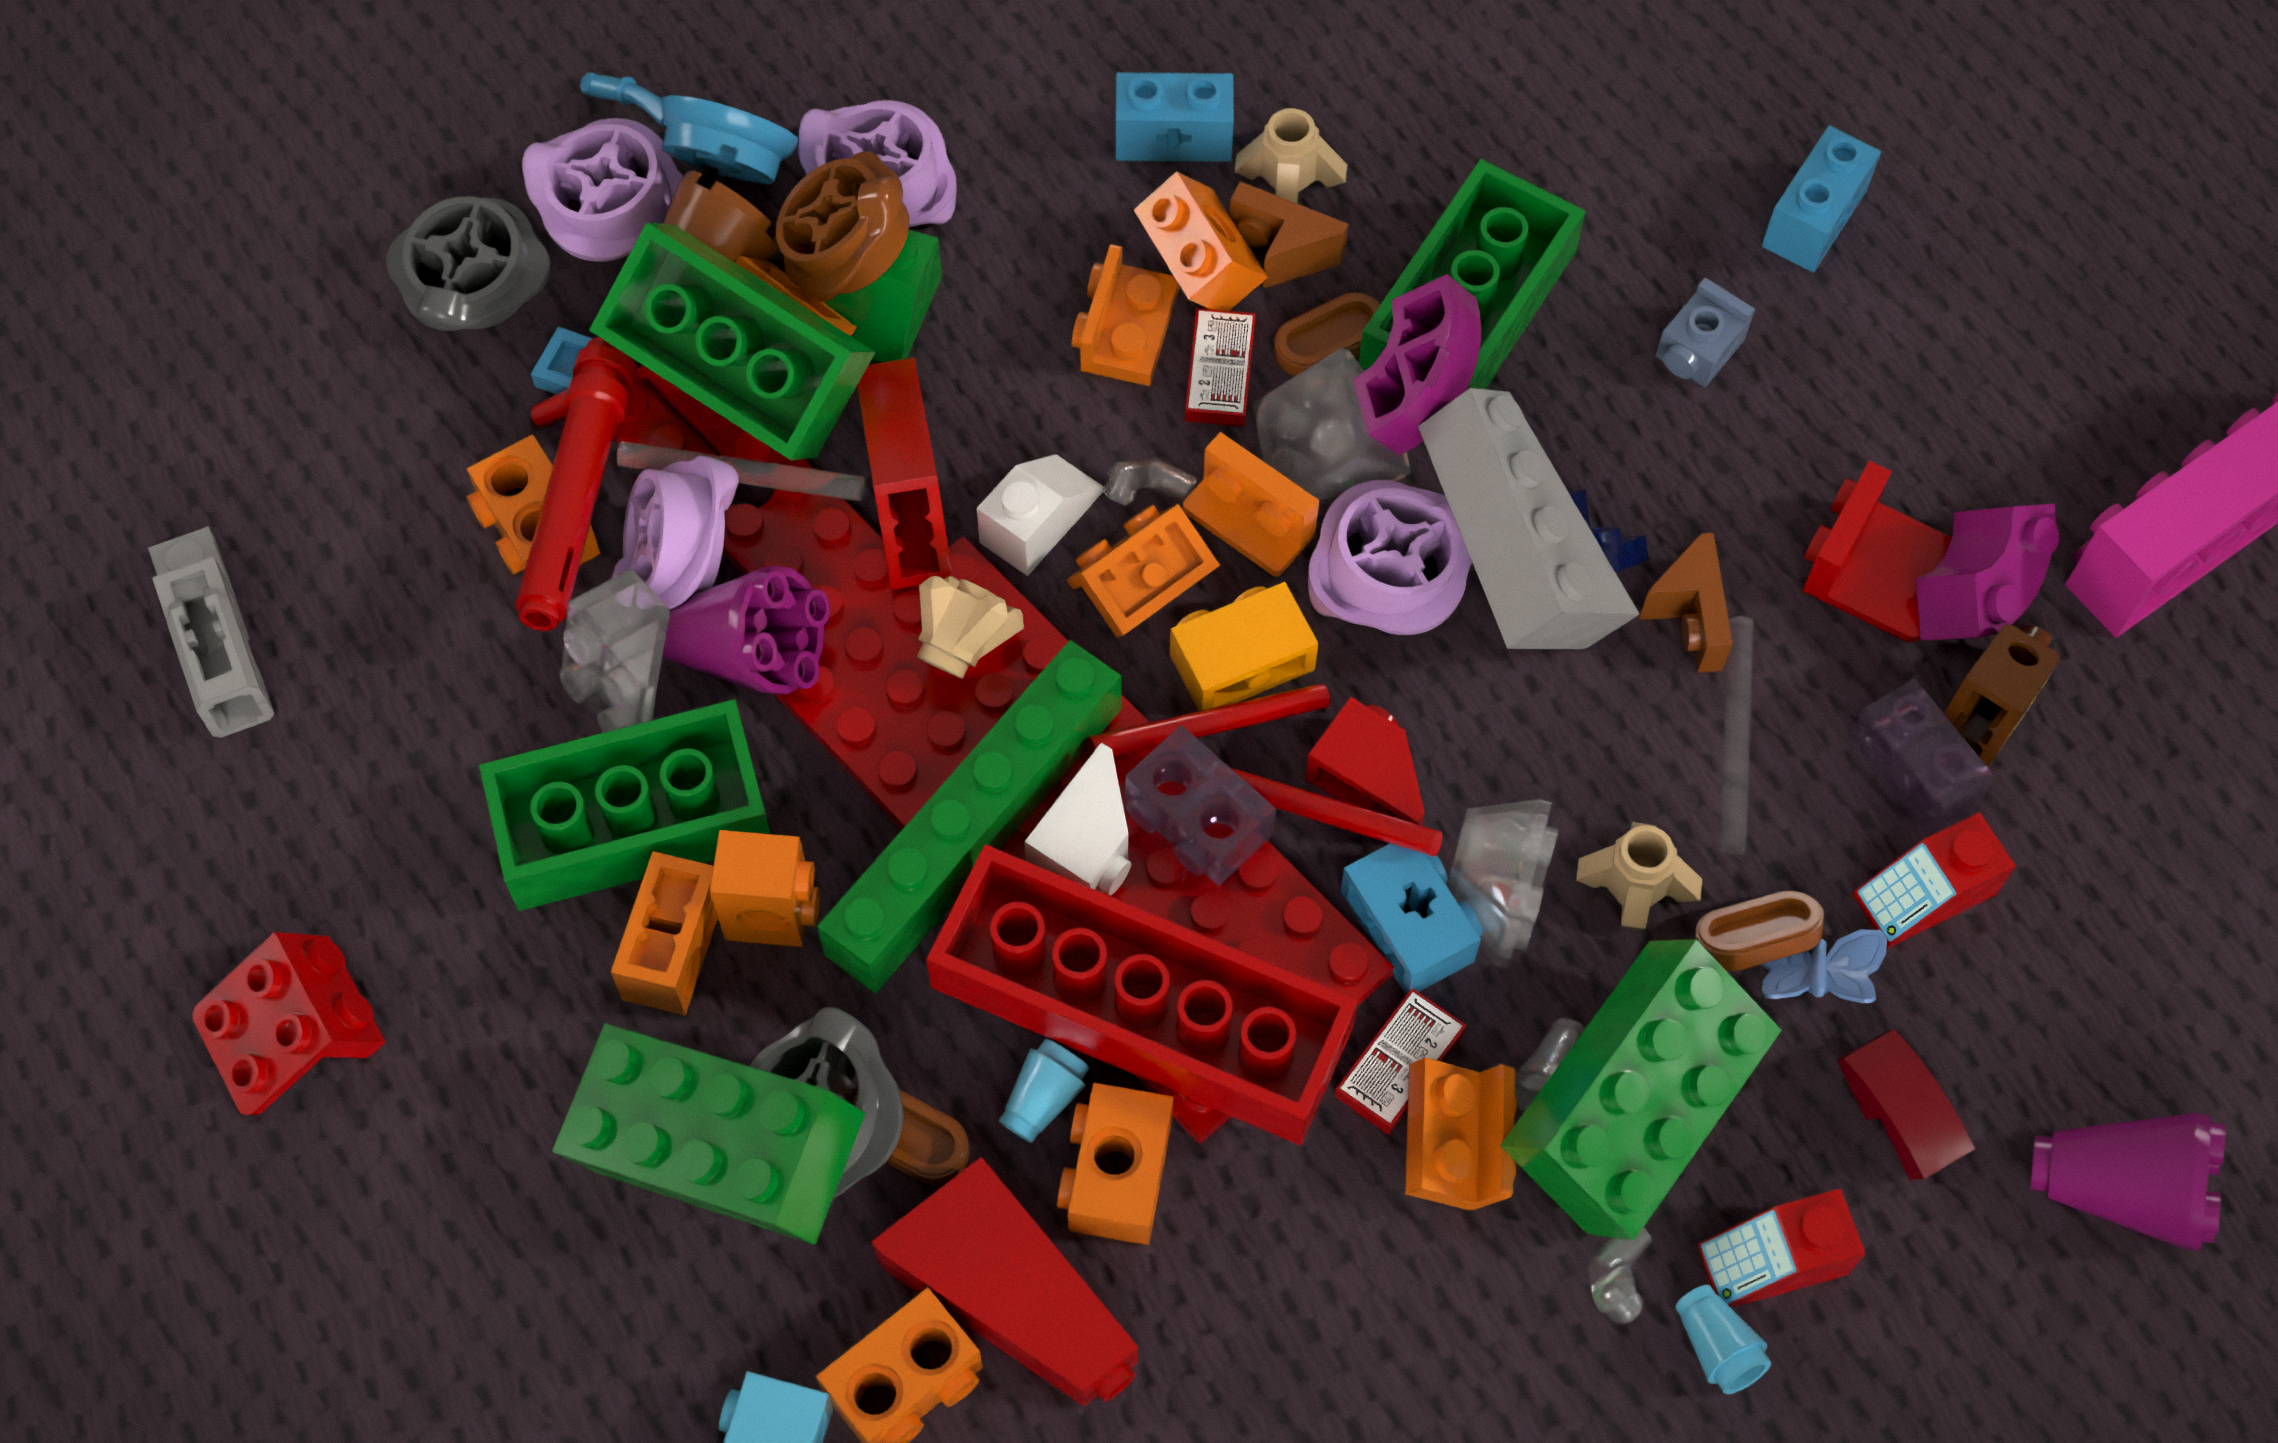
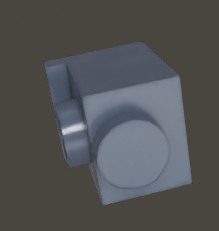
[1656,277,1755,387]

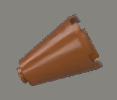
[662,171,780,263]

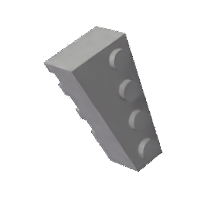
[1418,388,1640,649]

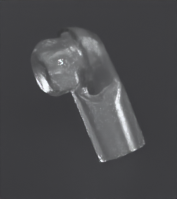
[1103,457,1198,505]
[1588,1228,1652,1324]

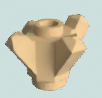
[1235,108,1347,203]
[916,576,1024,679]
[1576,822,1702,930]

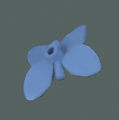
[1760,929,1887,1003]

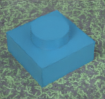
[531,327,592,394]

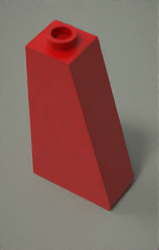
[857,358,953,590]
[872,1157,1138,1406]

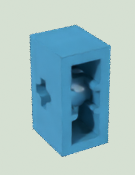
[1116,73,1234,162]
[1762,125,1882,273]
[1340,844,1482,995]

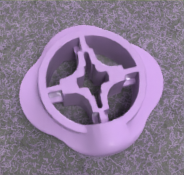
[798,100,957,227]
[522,118,683,262]
[609,456,739,613]
[1308,480,1472,635]

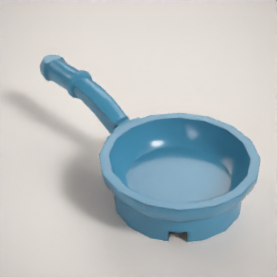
[580,73,798,185]

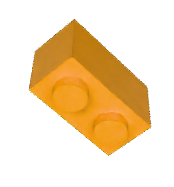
[1170,582,1318,711]

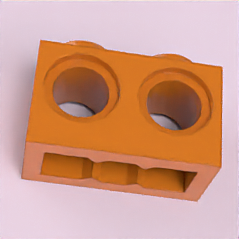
[466,434,600,575]
[611,851,718,1016]
[816,1288,983,1443]

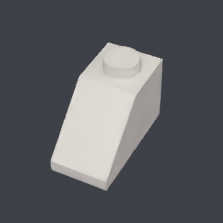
[977,454,1104,576]
[1025,743,1131,895]

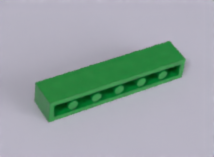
[817,640,1122,994]

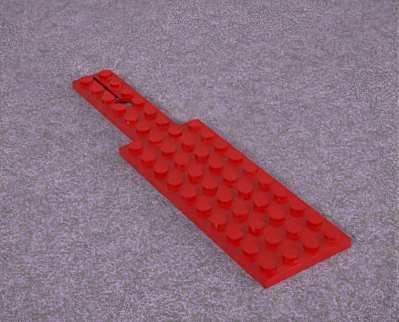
[613,365,1395,1144]

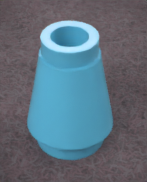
[998,1038,1090,1144]
[1675,1285,1771,1394]

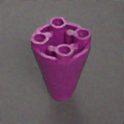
[651,566,830,694]
[2031,1113,2225,1251]

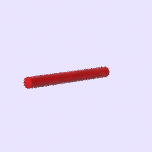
[1086,683,1330,757]
[1201,761,1443,857]

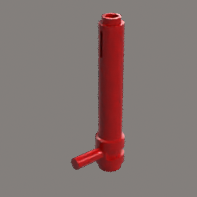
[515,337,636,631]

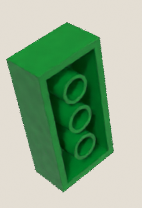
[1358,159,1586,390]
[589,222,875,460]
[479,699,770,911]
[1500,940,1782,1240]
[552,1023,866,1245]

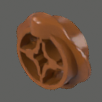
[776,151,909,302]

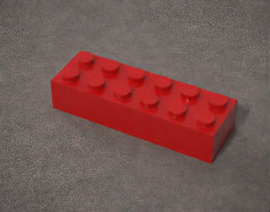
[926,844,1359,1146]

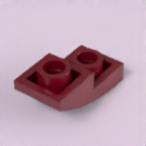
[1837,1029,1975,1180]

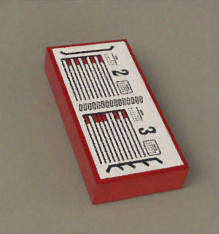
[1185,308,1256,427]
[1334,988,1467,1135]

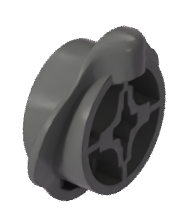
[386,196,551,331]
[749,1007,903,1199]

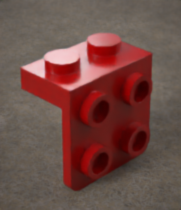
[1802,460,1952,642]
[193,932,386,1115]

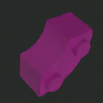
[1352,274,1481,456]
[1916,503,2059,640]

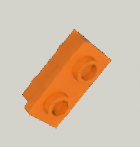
[1072,244,1180,386]
[1183,432,1319,577]
[1066,504,1220,638]
[1405,1057,1517,1210]

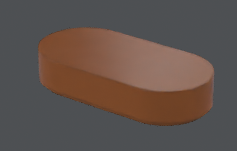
[1274,293,1380,378]
[1696,891,1824,971]
[853,1088,969,1185]

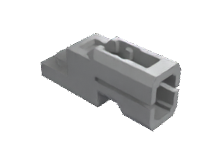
[148,527,274,738]

